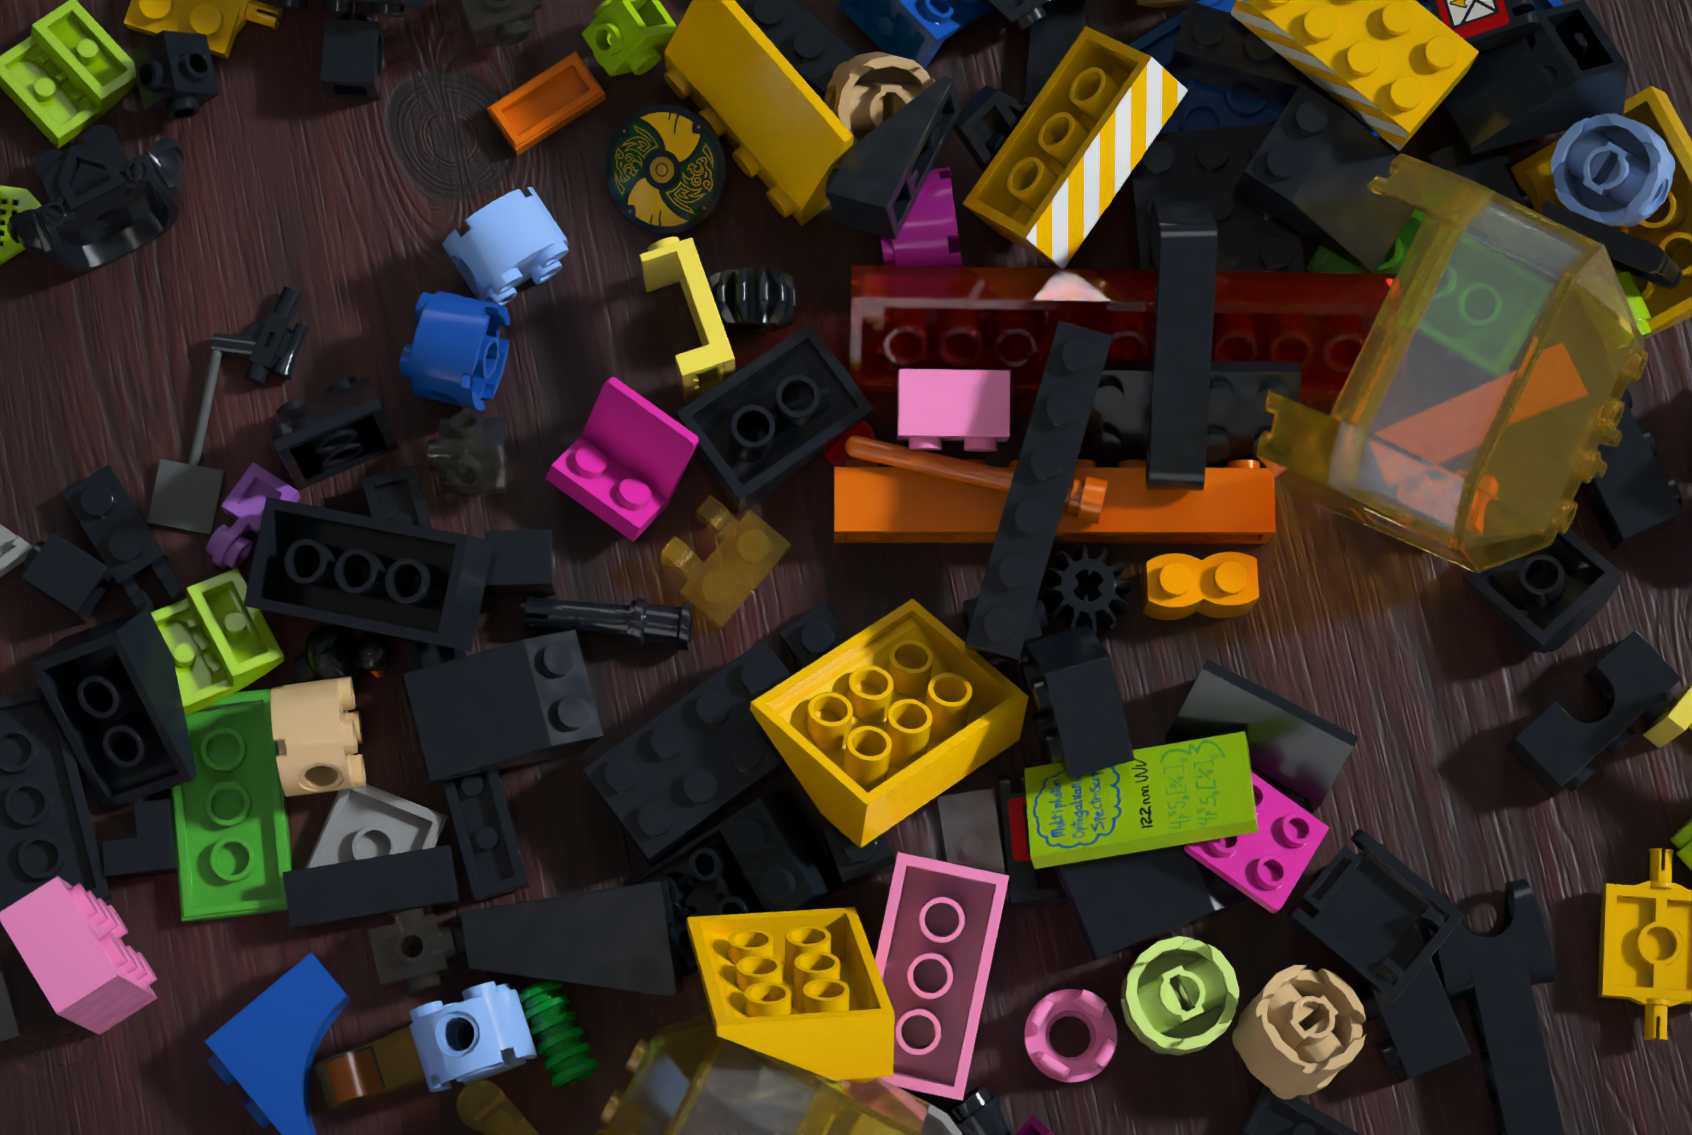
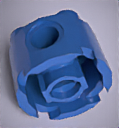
[399,291,510,411]

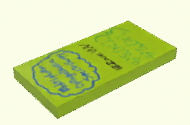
[1024,731,1259,869]

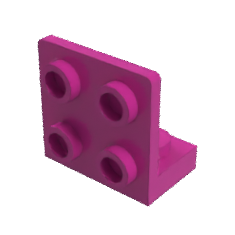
[545,377,699,542]
[1184,772,1330,913]

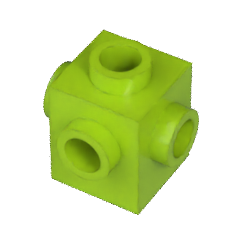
[581,0,677,76]

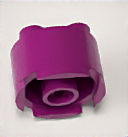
[881,167,964,284]

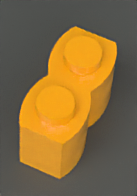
[1140,552,1259,620]

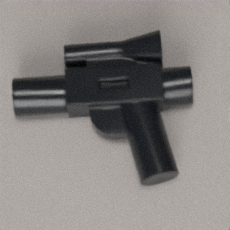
[211,287,309,386]

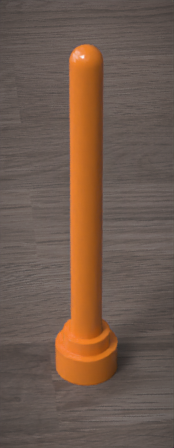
[845,436,1108,524]

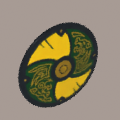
[605,104,726,234]

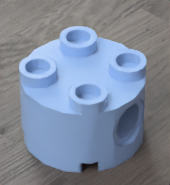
[1551,113,1675,227]
[442,187,569,306]
[409,981,538,1092]

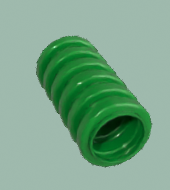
[518,979,599,1088]

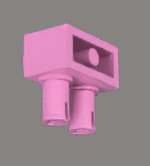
[897,369,1010,452]

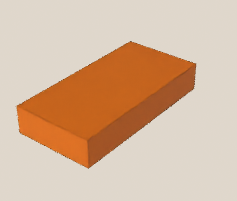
[487,51,606,156]

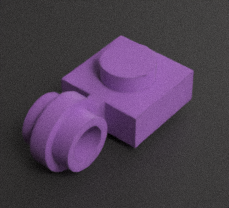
[206,463,300,569]

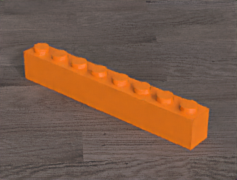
[834,459,1276,544]

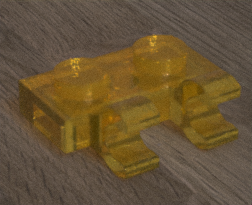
[660,495,792,630]

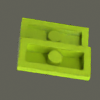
[0,0,137,149]
[151,568,284,716]

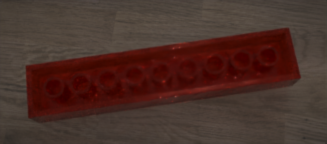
[849,265,1406,402]

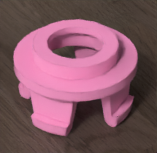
[1024,989,1117,1083]

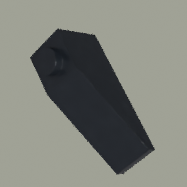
[825,76,961,240]

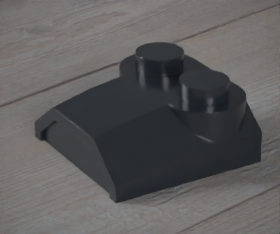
[1463,504,1621,654]

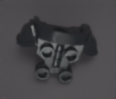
[7,124,186,273]

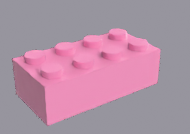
[872,852,1009,1101]
[0,876,157,1035]

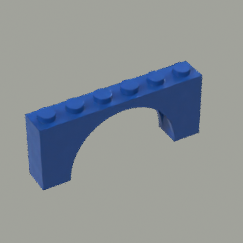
[205,952,353,1135]

